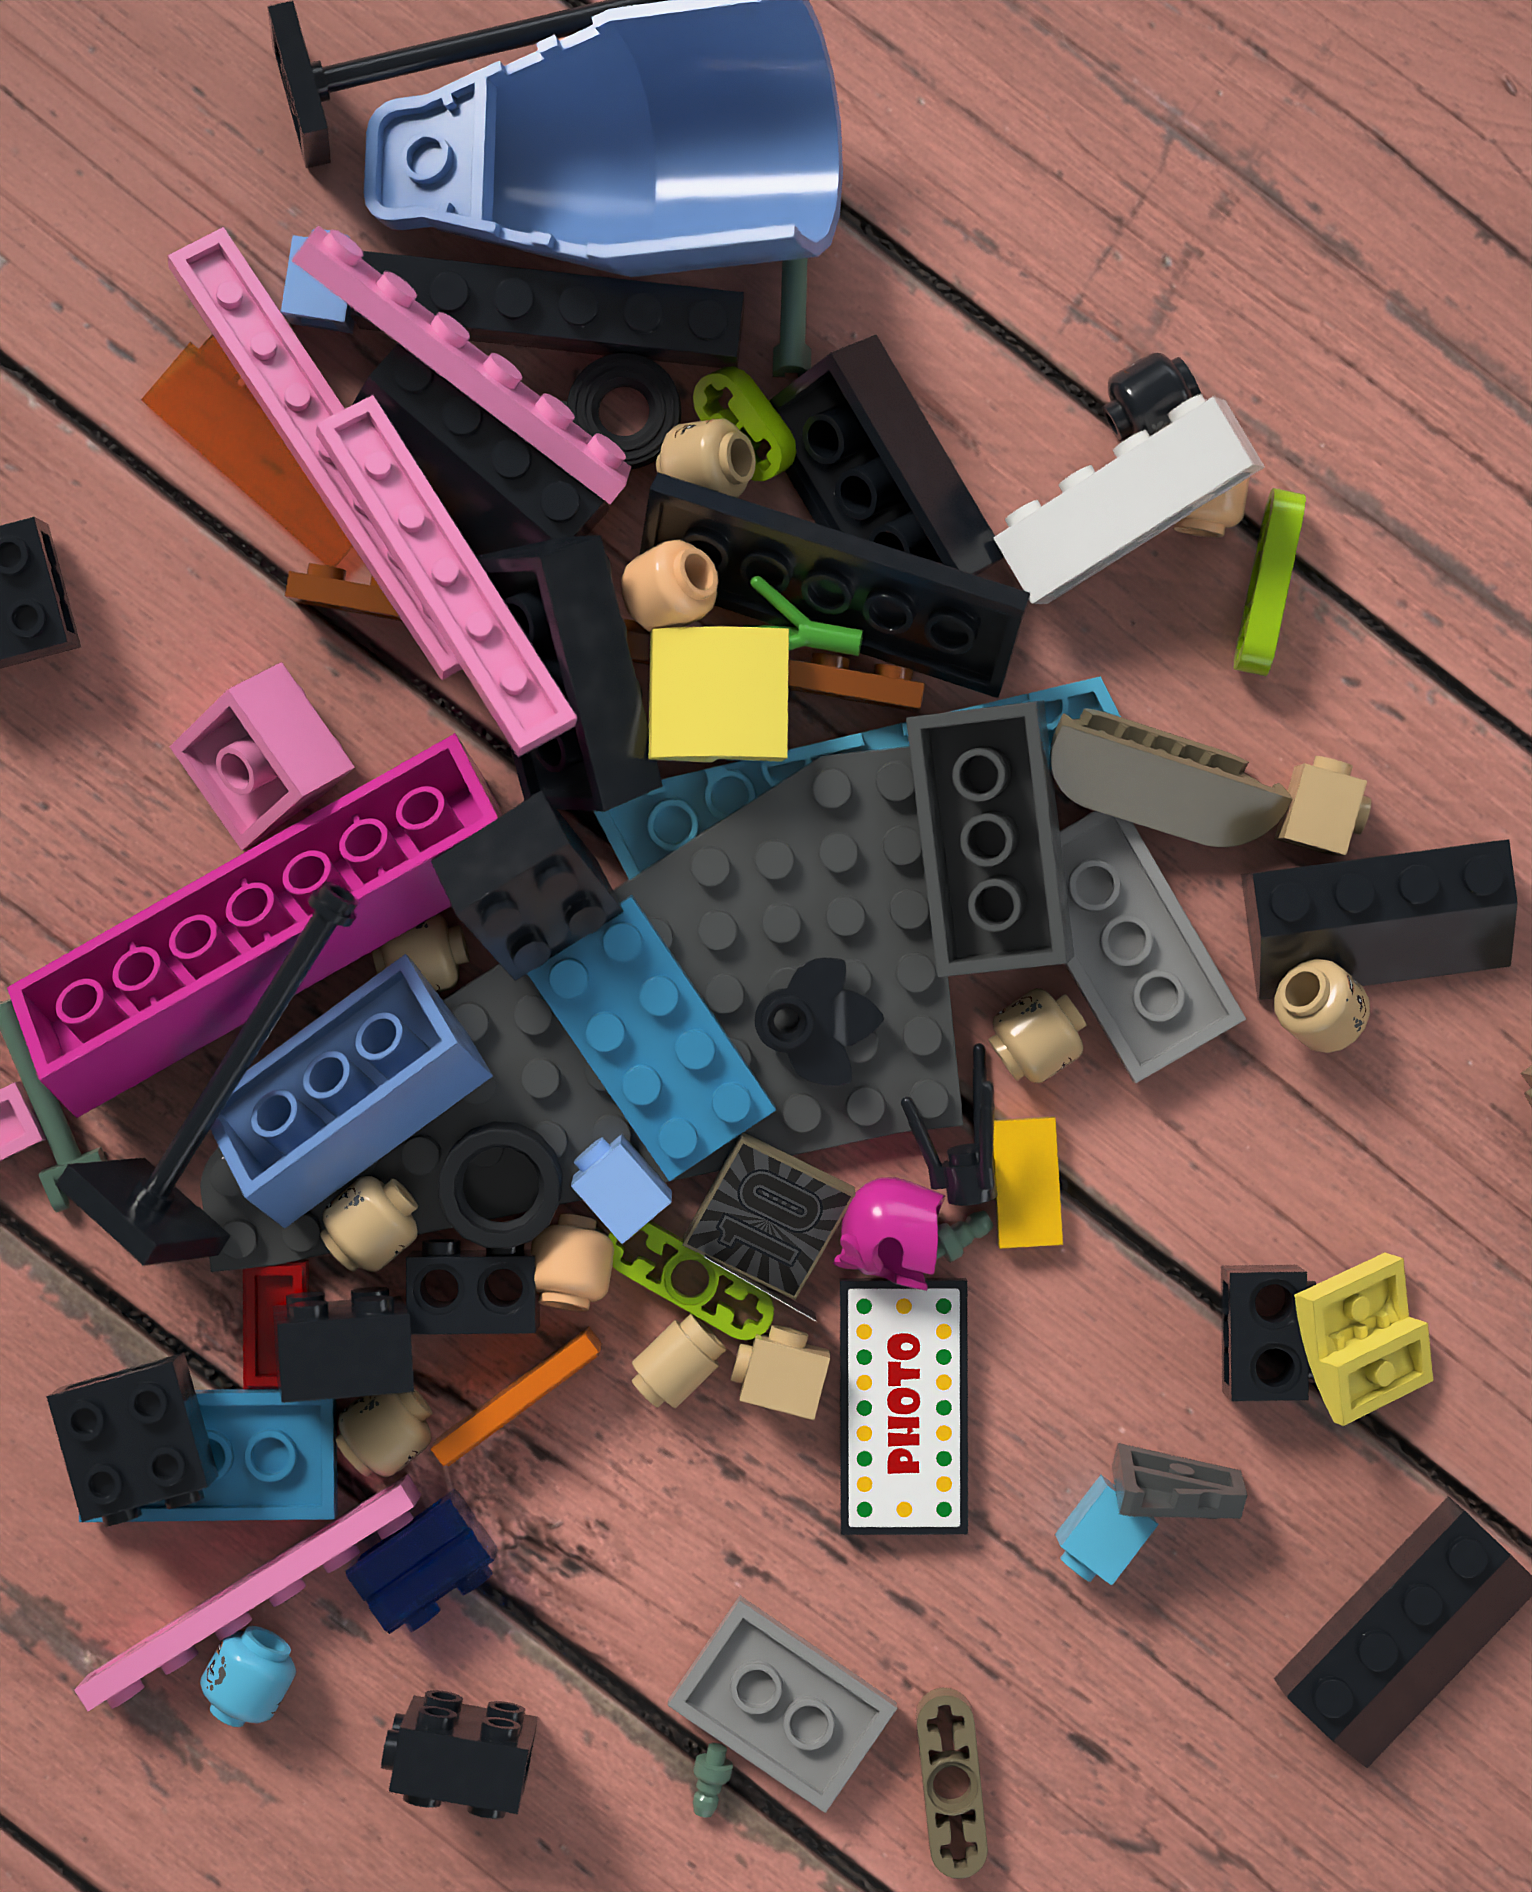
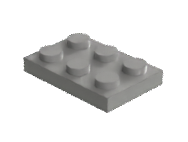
[668,1595,897,1813]

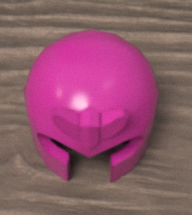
[833,1177,945,1291]

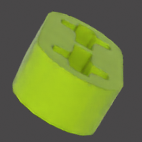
[693,367,796,481]

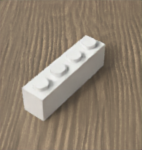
[993,394,1265,604]

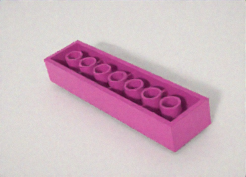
[7,733,503,1118]

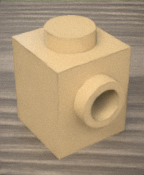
[1274,756,1371,856]
[731,1325,831,1420]

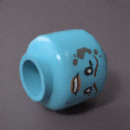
[200,1626,296,1727]

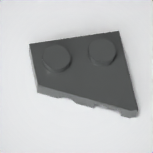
[1112,1443,1247,1519]

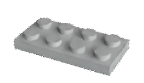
[1060,811,1246,1083]

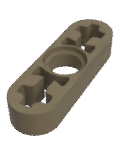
[916,1688,988,1879]

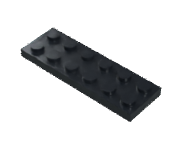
[639,472,1031,698]

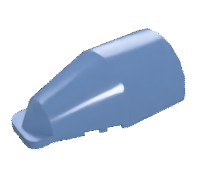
[364,0,843,277]

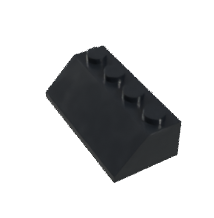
[768,335,1004,575]
[352,343,610,556]
[475,535,663,812]
[1241,839,1518,1000]
[1274,1497,1532,1768]

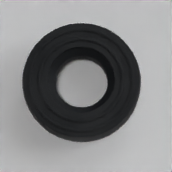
[567,353,682,470]

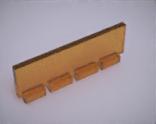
[141,334,353,567]

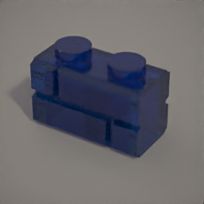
[345,1489,498,1634]

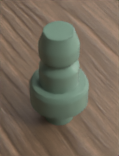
[936,1211,994,1263]
[693,1743,733,1818]

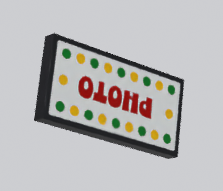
[840,1278,968,1535]

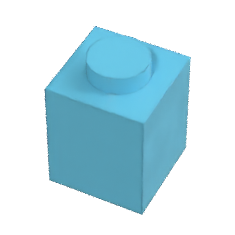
[1055,1475,1159,1586]

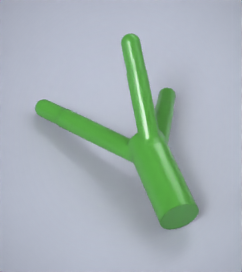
[743,576,863,656]

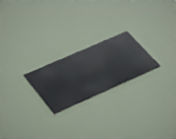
[704,1254,816,1321]

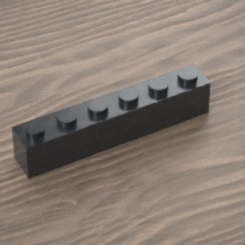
[350,251,744,368]

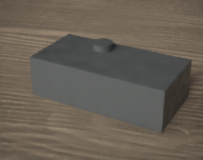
[906,700,1074,977]

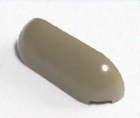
[1050,708,1293,847]

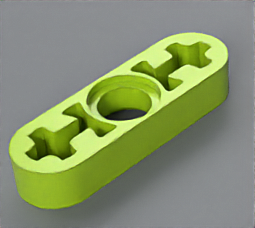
[1234,488,1306,676]
[608,1220,774,1340]

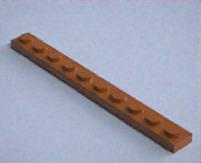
[285,563,925,713]

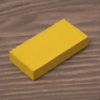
[993,1116,1063,1249]

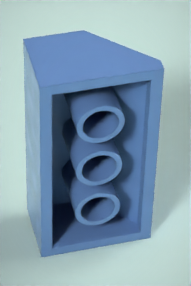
[210,954,493,1229]

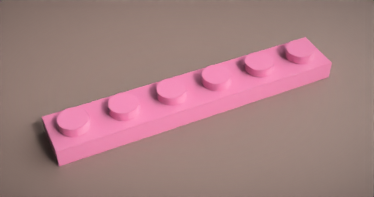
[291,226,631,504]
[316,395,577,757]
[74,1474,421,1711]

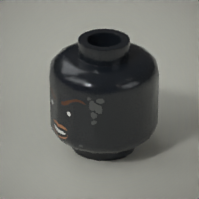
[1102,353,1201,440]

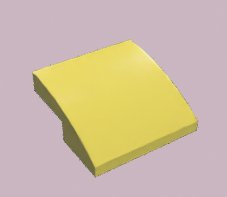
[648,627,789,763]
[1294,1253,1433,1426]

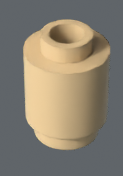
[632,1314,727,1408]

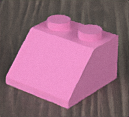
[170,662,355,851]

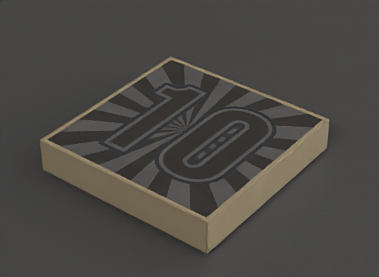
[683,1132,856,1300]

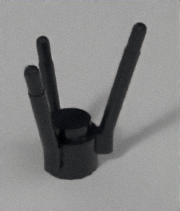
[901,1043,998,1206]

